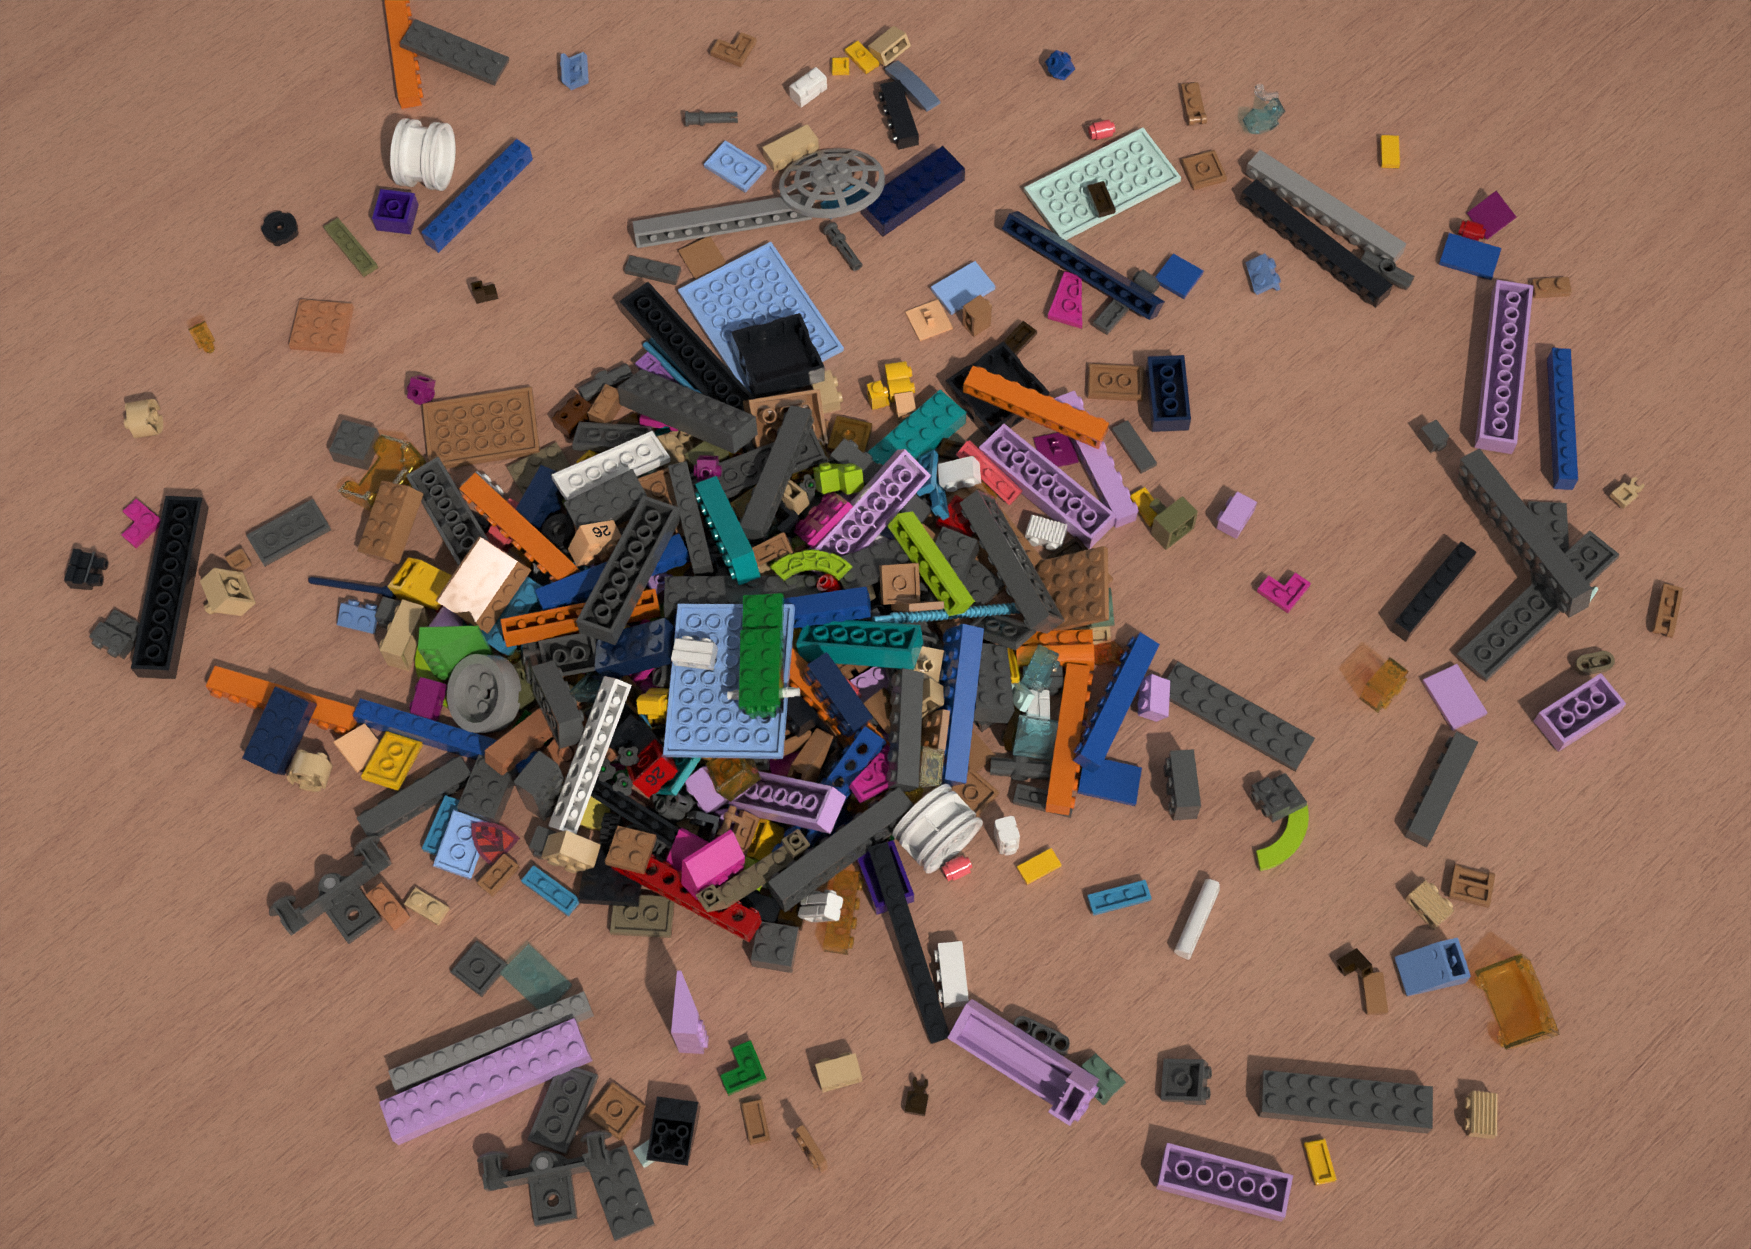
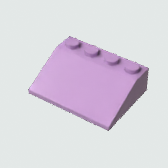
[671,971,709,1054]

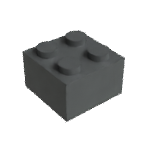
[329,420,382,470]
[751,922,800,973]

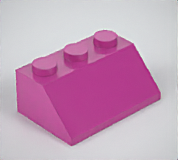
[681,829,745,900]

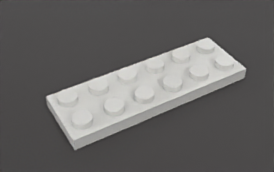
[552,431,670,501]

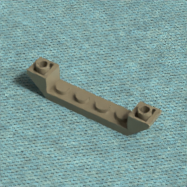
[696,829,810,912]

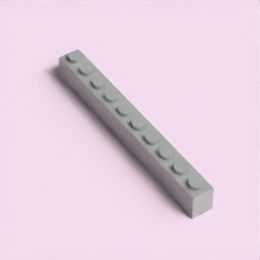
[1246,150,1406,262]
[633,194,812,248]
[388,991,594,1094]

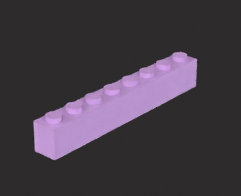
[1054,391,1138,528]

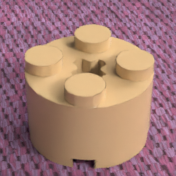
[124,399,163,438]
[287,750,332,792]

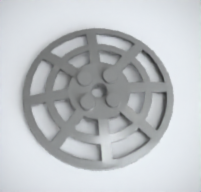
[779,148,885,218]

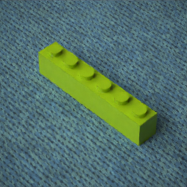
[888,511,975,616]

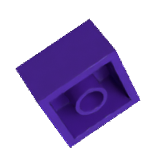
[372,189,419,235]

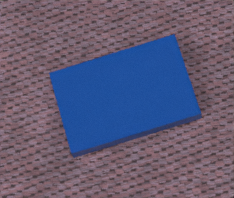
[1439,233,1502,280]
[1077,759,1142,806]

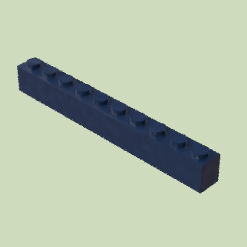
[1002,211,1165,320]

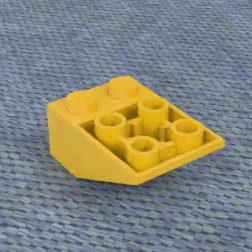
[388,557,452,610]

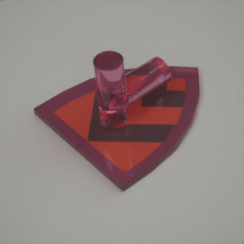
[472,822,520,867]

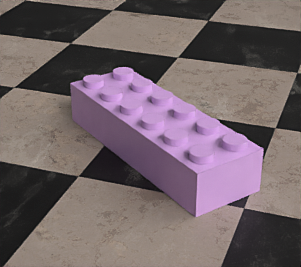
[729,768,846,834]
[1156,1143,1293,1222]

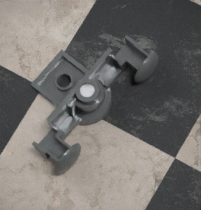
[269,835,392,944]
[477,1130,612,1227]

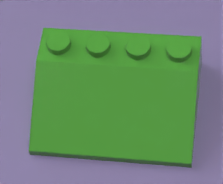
[418,626,494,680]

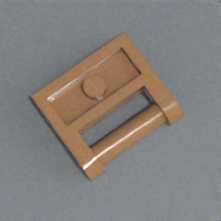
[1448,864,1495,908]

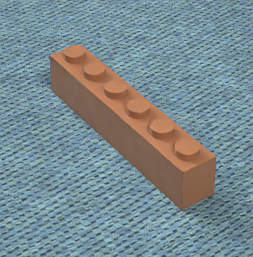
[485,684,587,775]

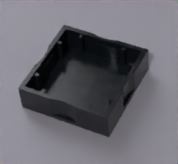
[731,313,825,399]
[945,341,1049,439]

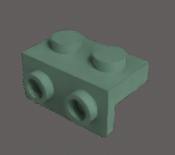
[1081,1053,1126,1105]

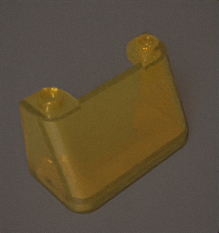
[338,434,427,512]
[1474,953,1560,1050]

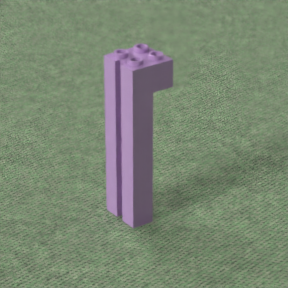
[948,999,1100,1126]

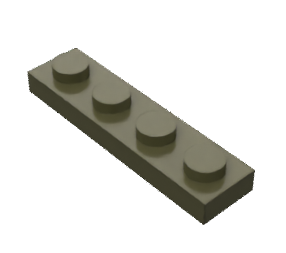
[324,218,378,277]

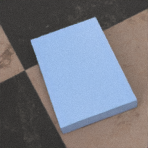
[704,140,767,193]
[931,261,996,315]
[433,810,490,879]

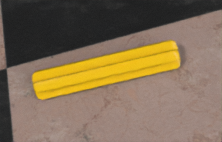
[1007,647,1020,684]

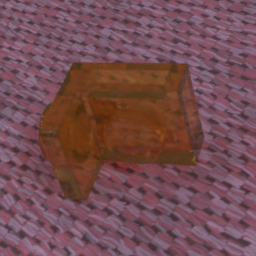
[1094,641,1124,666]

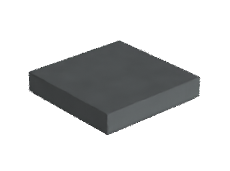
[450,941,508,997]

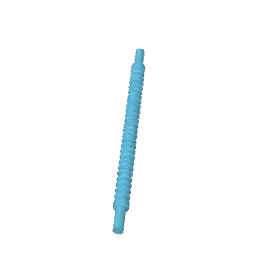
[872,602,1020,624]

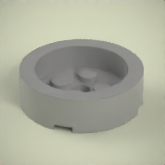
[447,654,521,733]

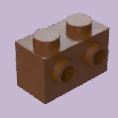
[552,394,592,439]

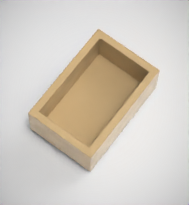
[379,600,431,672]

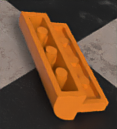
[1016,629,1094,673]

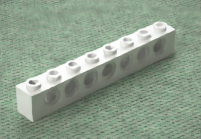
[548,676,632,834]

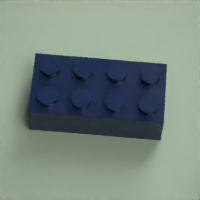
[1146,355,1191,432]
[515,465,564,534]
[595,618,675,678]
[803,652,873,738]
[242,687,317,775]

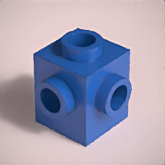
[1045,50,1075,80]

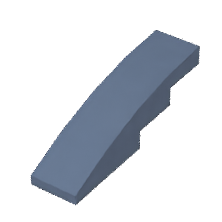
[884,61,940,112]

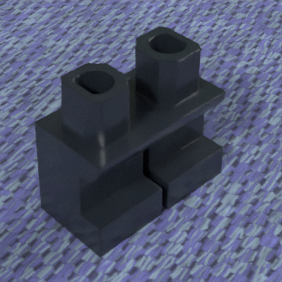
[64,549,109,590]

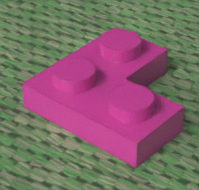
[121,499,161,548]
[1257,572,1311,613]

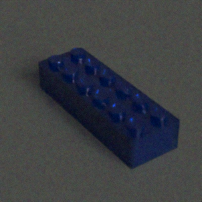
[861,146,965,237]

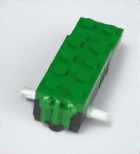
[727,593,800,720]

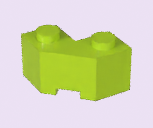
[813,463,864,495]

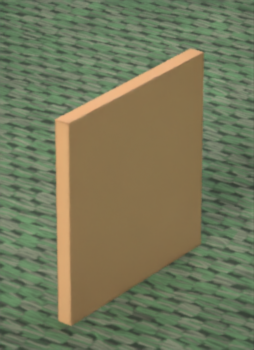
[905,299,953,341]
[333,723,380,773]

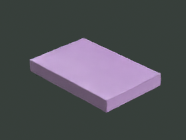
[1422,664,1487,731]

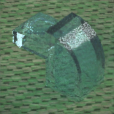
[1243,98,1286,134]

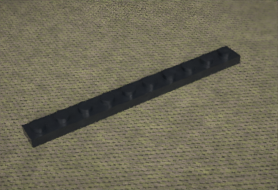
[868,842,949,1044]

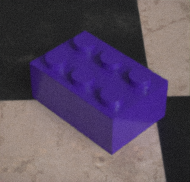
[856,840,914,915]

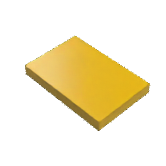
[361,731,423,791]

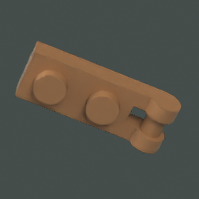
[1181,82,1207,126]
[1652,583,1683,638]

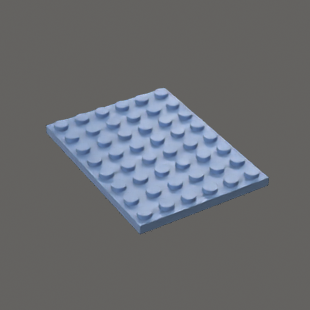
[678,242,844,394]
[663,604,795,759]

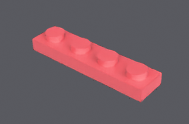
[956,440,1023,505]

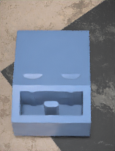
[1394,938,1471,996]

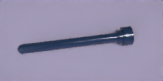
[308,577,396,600]

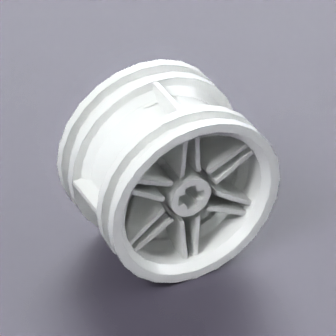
[390,118,456,191]
[892,784,983,873]

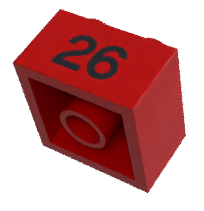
[626,739,678,798]

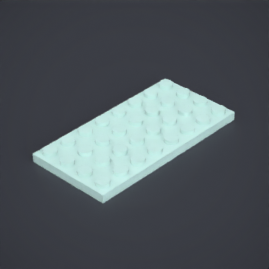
[1024,128,1181,240]

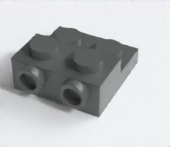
[89,609,140,659]
[1250,773,1307,823]
[1161,1059,1212,1105]

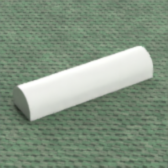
[1174,879,1220,960]

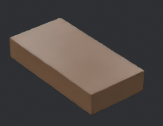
[1362,972,1388,1015]
[741,1099,771,1145]

